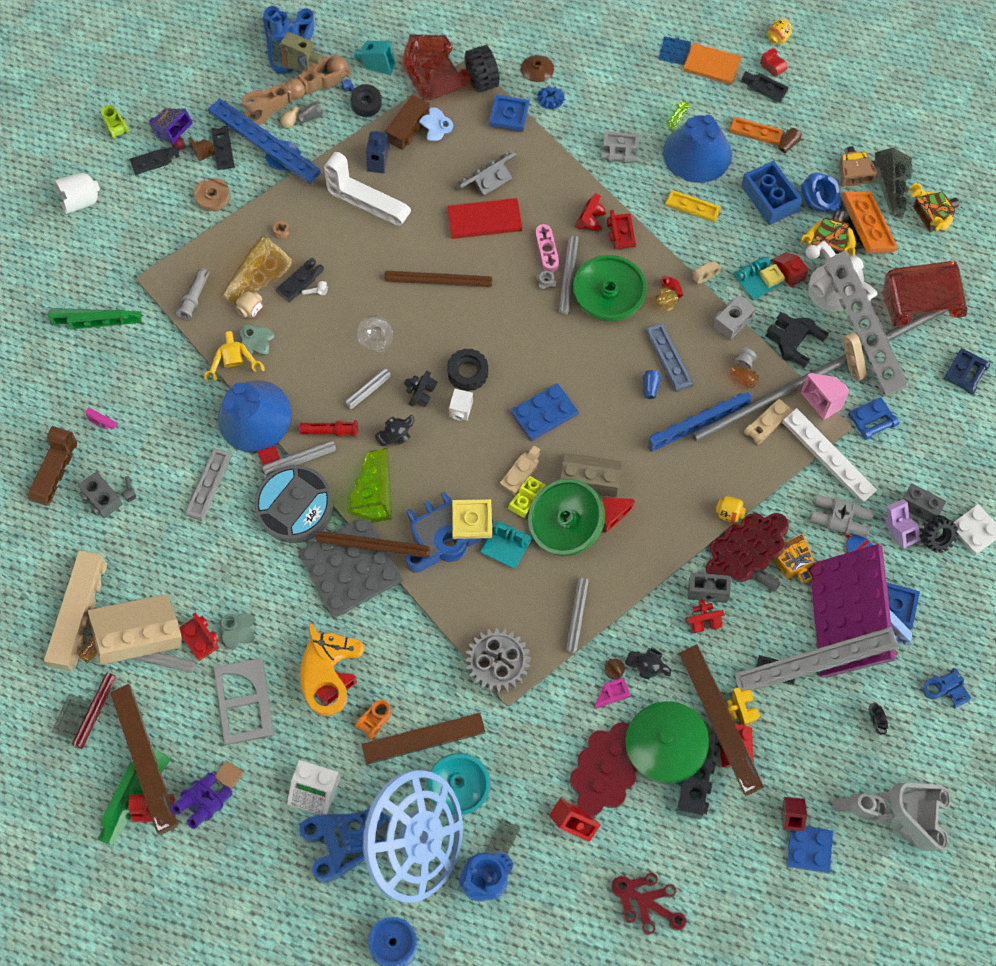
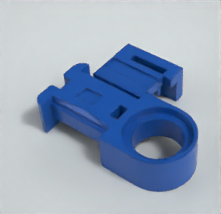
[923,668,971,709]

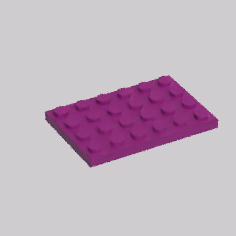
[810,544,896,678]

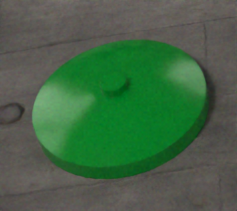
[573,255,647,322]
[528,479,605,556]
[626,701,709,783]

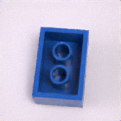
[741,161,802,225]

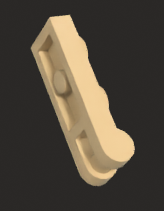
[744,399,793,445]

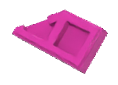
[85,407,118,429]
[594,677,631,709]

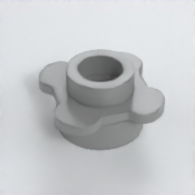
[536,271,556,289]

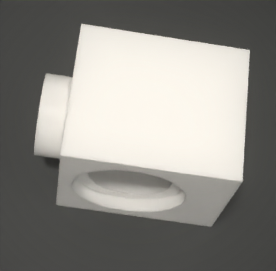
[449,389,473,421]

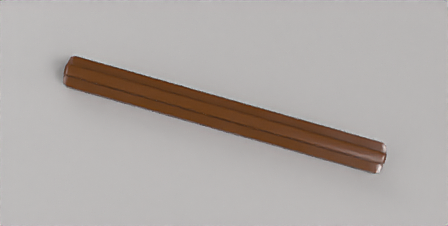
[385,271,493,287]
[316,531,430,557]

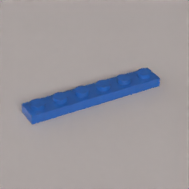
[648,392,752,452]

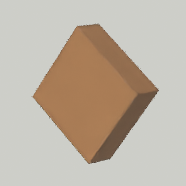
[215,760,244,790]

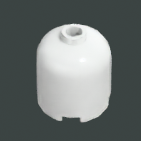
[54,173,100,214]

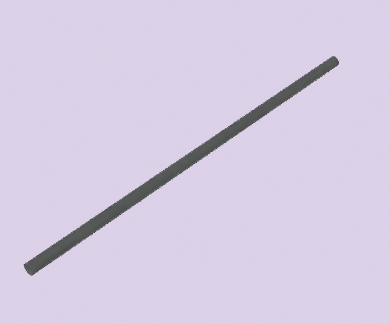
[692,293,968,442]

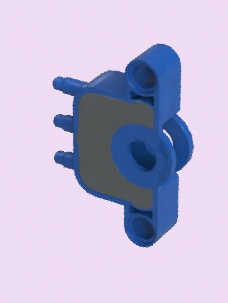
[406,492,493,573]

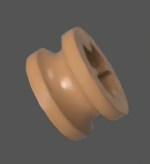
[273,221,290,239]

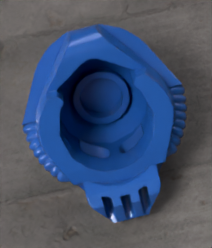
[801,172,844,213]
[459,852,514,902]

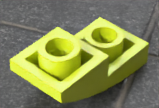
[508,476,546,518]

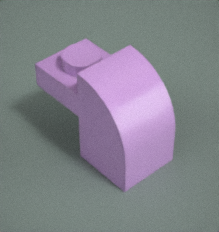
[884,499,920,548]

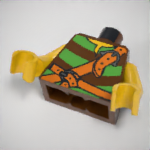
[909,183,959,233]
[800,210,856,256]

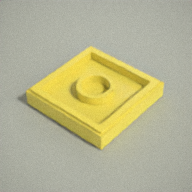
[452,499,492,539]

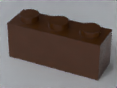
[384,95,430,150]

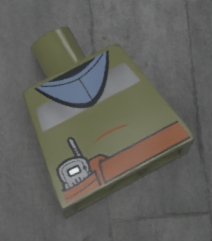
[280,32,322,71]

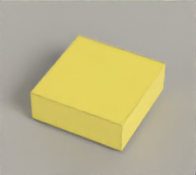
[759,264,785,288]

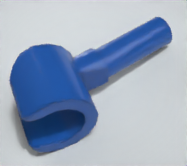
[341,79,355,92]

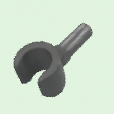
[123,476,136,502]

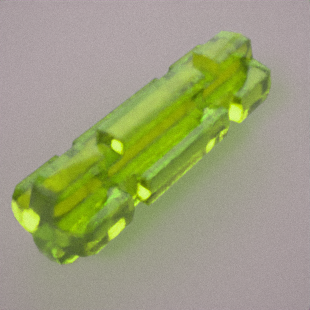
[667,100,690,130]

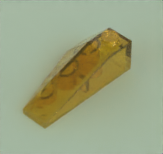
[222,236,295,306]

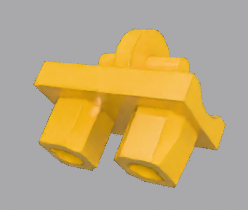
[726,687,760,726]

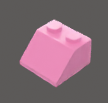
[801,373,849,420]

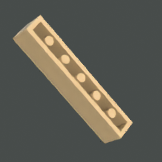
[44,550,107,671]

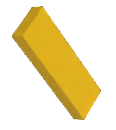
[665,190,721,223]

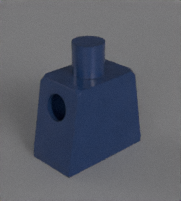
[366,131,390,174]

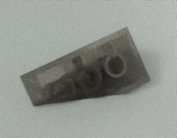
[874,147,912,219]

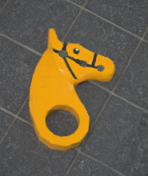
[300,623,364,716]

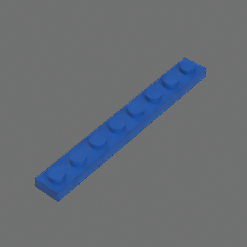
[208,98,321,184]

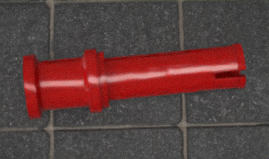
[300,420,358,437]

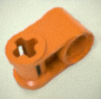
[355,700,392,740]

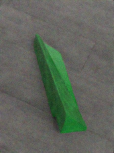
[48,308,141,330]
[97,748,171,846]

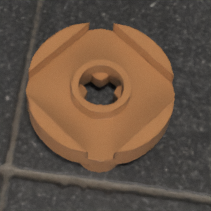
[194,178,230,212]

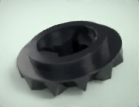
[869,702,888,735]

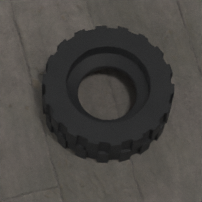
[447,348,488,391]

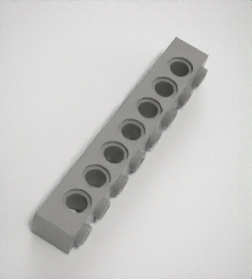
[824,251,909,395]

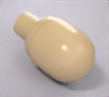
[280,106,300,128]

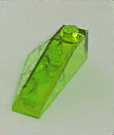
[347,448,392,523]

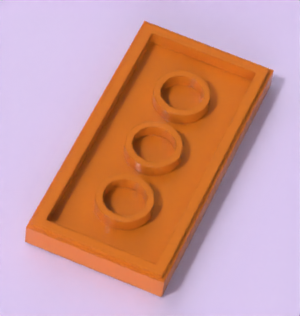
[840,192,898,253]

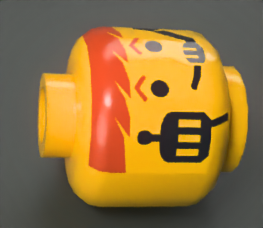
[767,19,792,44]
[716,495,746,523]

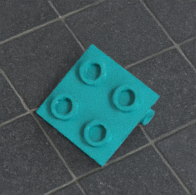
[733,256,783,300]
[480,520,533,569]

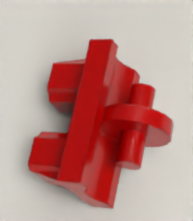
[685,599,725,633]

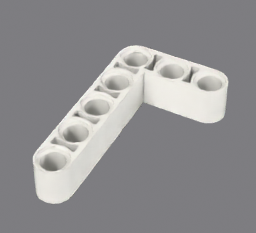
[324,152,411,226]

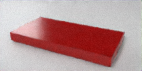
[447,198,522,239]

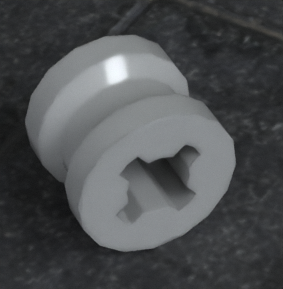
[734,348,757,371]

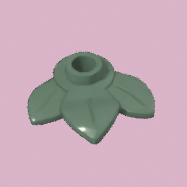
[240,325,275,355]
[220,613,256,650]

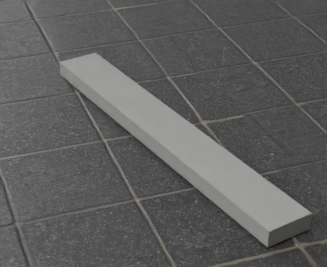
[735,627,898,691]

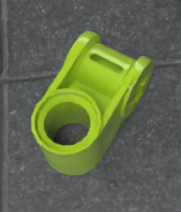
[101,105,129,140]

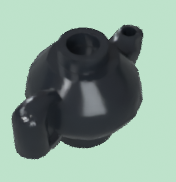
[375,415,415,446]
[625,648,672,680]

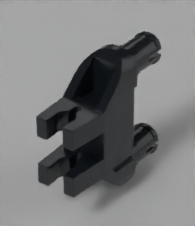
[765,312,829,368]

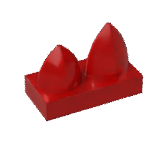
[574,193,606,231]

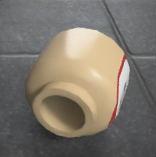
[235,291,263,318]

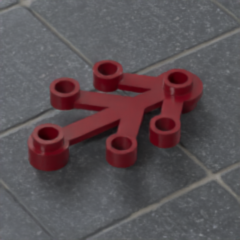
[611,872,687,935]

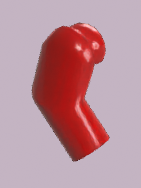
[660,276,684,298]

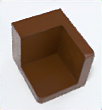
[188,137,215,162]

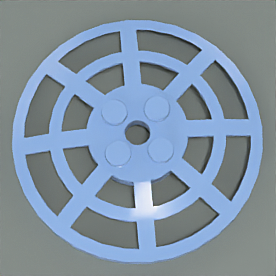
[363,770,463,902]

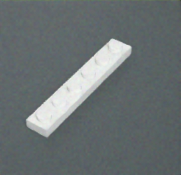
[782,408,877,504]

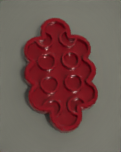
[706,513,789,582]
[570,722,636,817]

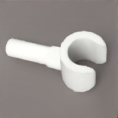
[302,281,328,296]

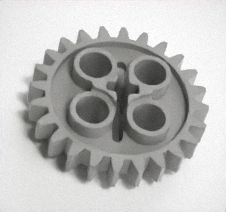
[465,628,531,693]

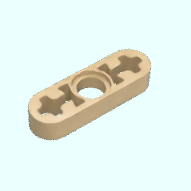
[843,332,867,382]

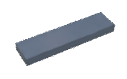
[645,323,693,392]

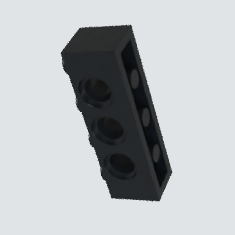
[676,734,719,820]

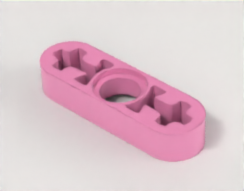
[535,224,559,272]

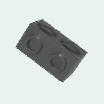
[78,471,123,518]

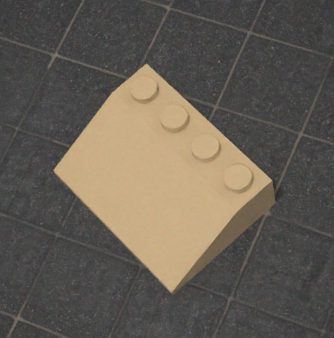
[87,594,182,665]

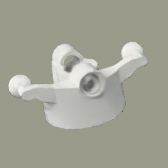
[805,241,877,312]

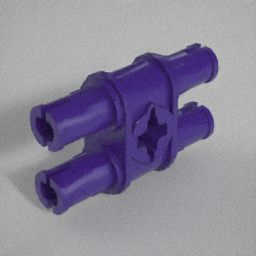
[170,772,232,829]

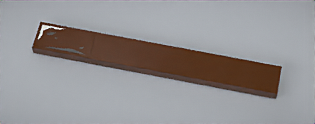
[679,644,764,796]
[110,684,179,836]

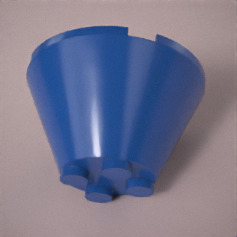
[663,115,732,183]
[218,380,292,453]

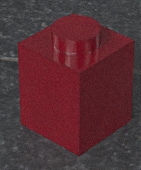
[781,797,807,831]

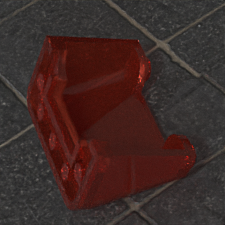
[402,34,471,100]
[883,261,967,326]

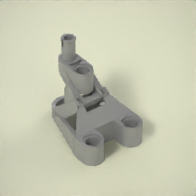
[833,783,951,851]

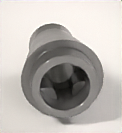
[296,101,323,124]

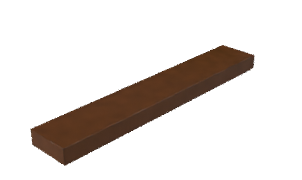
[361,713,486,765]

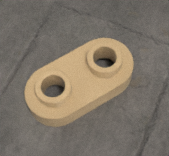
[693,261,721,284]

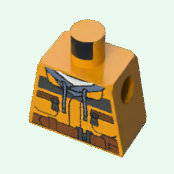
[771,533,814,584]

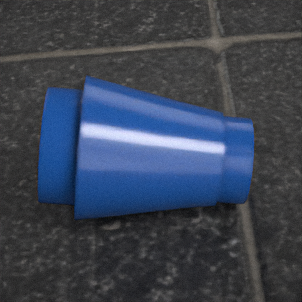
[643,370,661,399]

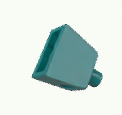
[354,41,396,75]

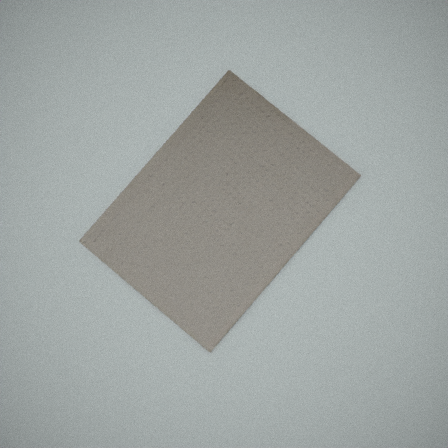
[137,60,851,706]

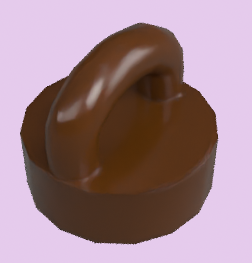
[605,659,625,679]

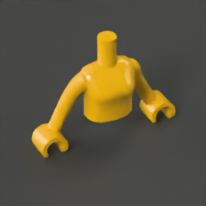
[204,331,265,383]

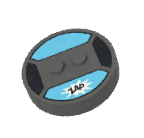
[255,465,334,543]

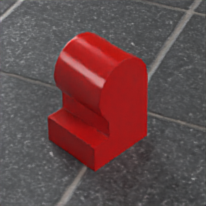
[760,47,788,77]

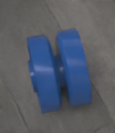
[369,917,417,966]

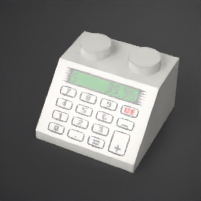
[287,760,340,815]

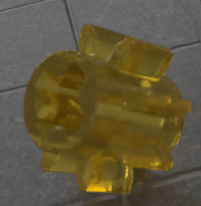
[656,287,678,311]

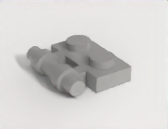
[602,131,639,163]

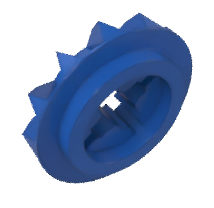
[537,85,564,109]

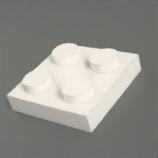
[954,504,996,556]

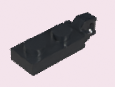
[741,71,789,103]
[129,146,180,175]

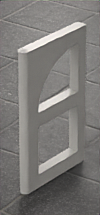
[214,658,274,745]

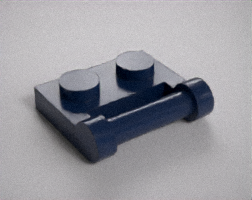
[944,348,990,394]

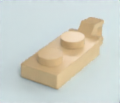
[500,446,541,496]

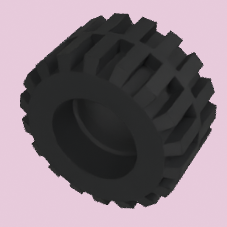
[464,44,500,93]

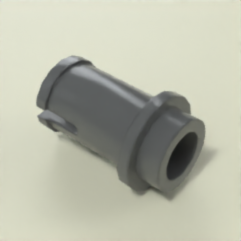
[754,570,781,592]

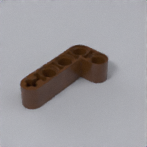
[28,426,77,506]

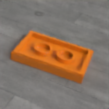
[683,43,742,85]

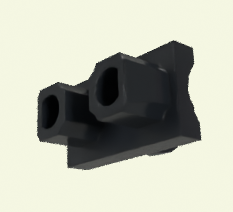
[404,370,438,407]

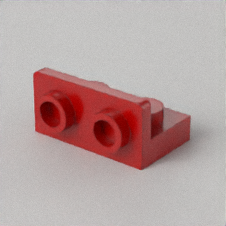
[179,612,219,661]

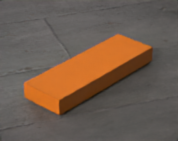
[729,117,784,146]

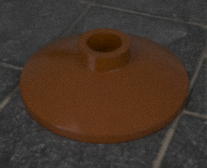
[521,55,554,82]

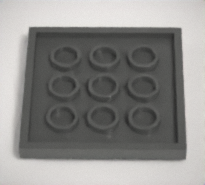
[298,514,403,619]

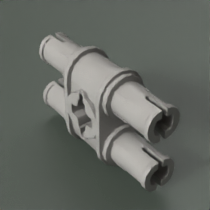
[810,494,874,538]

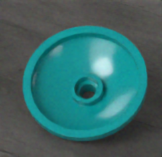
[428,753,490,815]

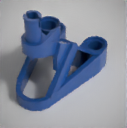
[263,6,315,74]
[300,806,395,883]

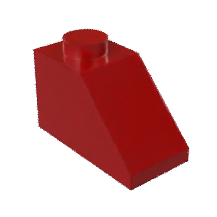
[771,252,809,287]
[602,498,635,533]
[315,672,357,706]
[549,798,601,842]

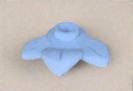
[419,108,453,141]

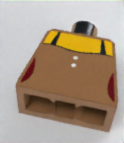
[839,146,877,187]

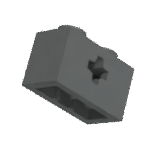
[903,483,947,522]
[688,572,731,603]

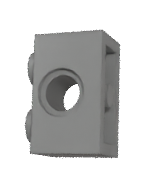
[713,295,756,341]

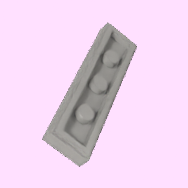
[184,448,232,521]

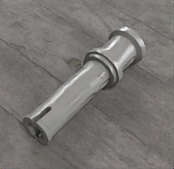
[176,268,210,320]

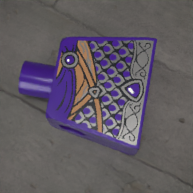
[149,108,193,143]

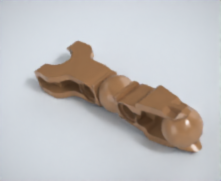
[242,54,352,125]

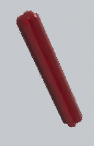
[72,672,116,749]

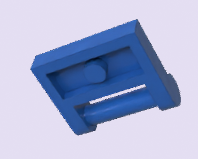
[848,397,899,440]

